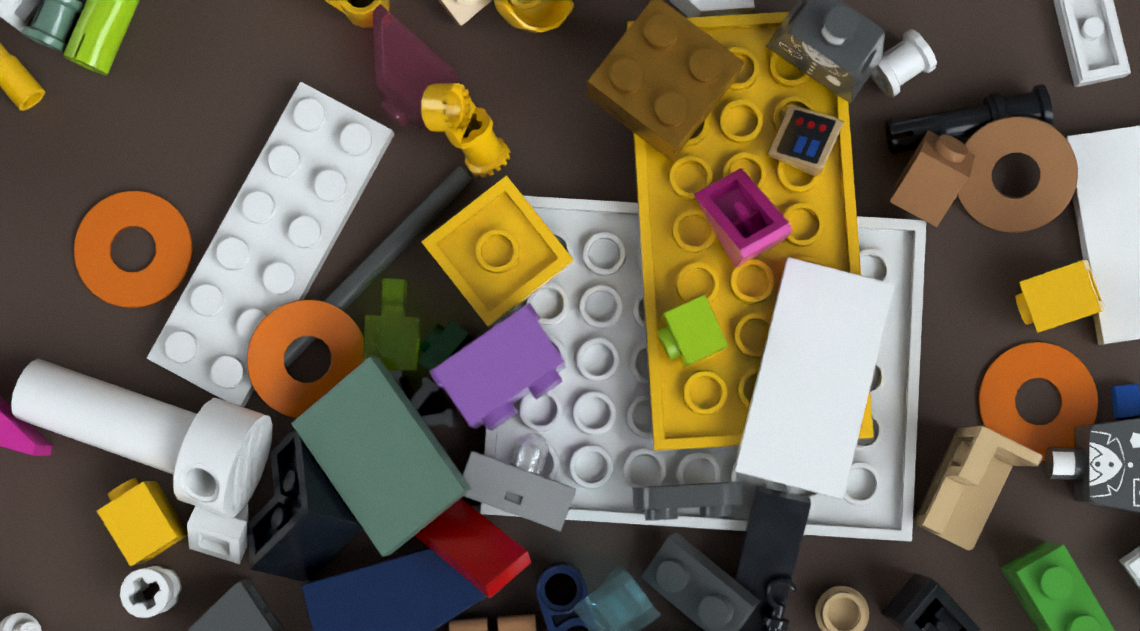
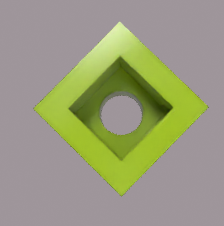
[657,295,728,368]

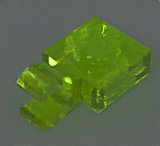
[363,278,421,371]

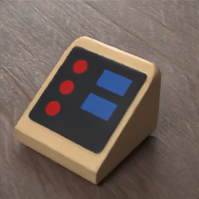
[767,105,844,177]

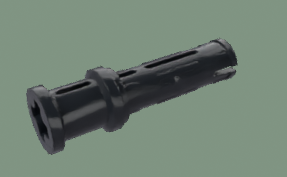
[885,84,1053,154]

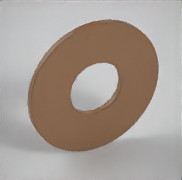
[958,116,1078,233]

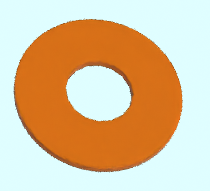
[74,191,193,308]
[247,300,368,418]
[978,342,1098,461]

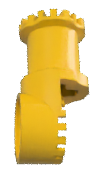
[421,83,511,178]

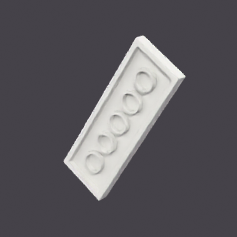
[147,81,395,407]

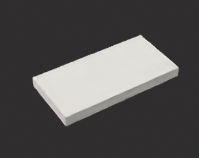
[1065,125,1140,345]
[733,257,895,499]

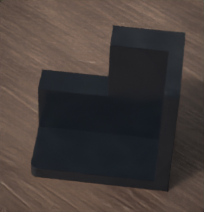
[247,428,363,582]

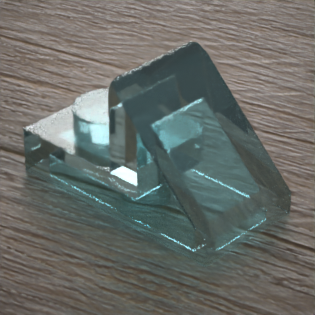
[574,564,660,631]

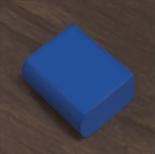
[1110,383,1140,418]

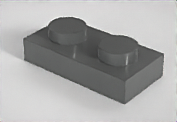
[641,532,760,631]

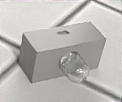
[463,433,576,532]

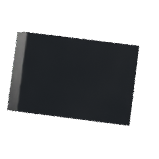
[881,573,980,631]

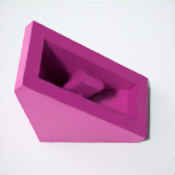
[694,168,792,268]

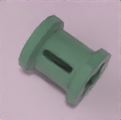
[21,0,85,54]

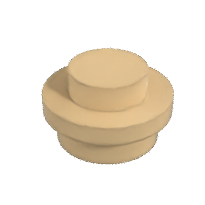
[814,585,869,631]

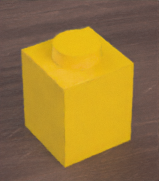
[1015,260,1106,333]
[97,478,188,567]

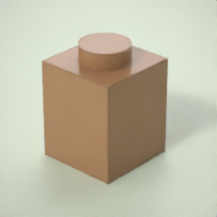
[890,130,975,227]

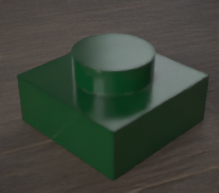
[418,320,472,371]

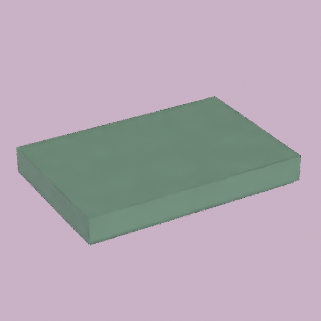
[291,356,471,557]

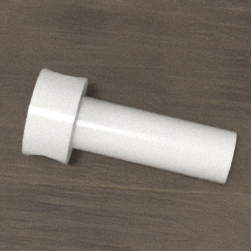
[11,359,273,517]

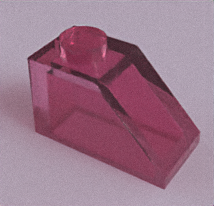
[373,4,461,131]

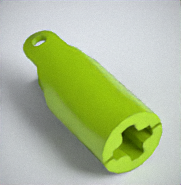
[63,0,140,76]

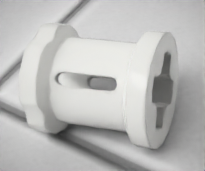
[871,29,937,98]
[120,565,182,618]

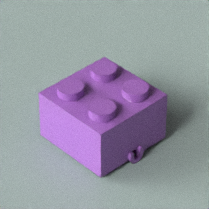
[429,303,566,431]

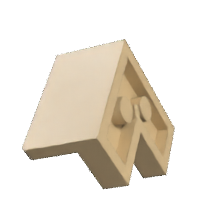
[913,426,1043,551]

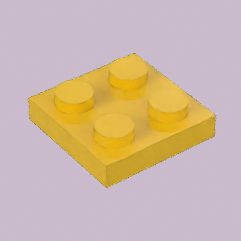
[421,175,574,328]

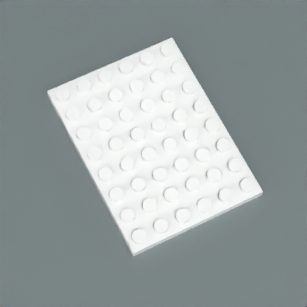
[480,196,926,542]

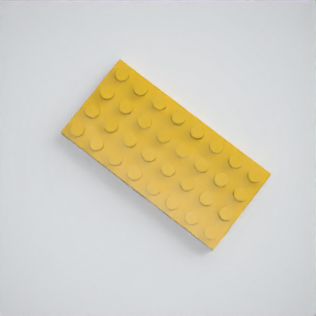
[627,12,874,451]

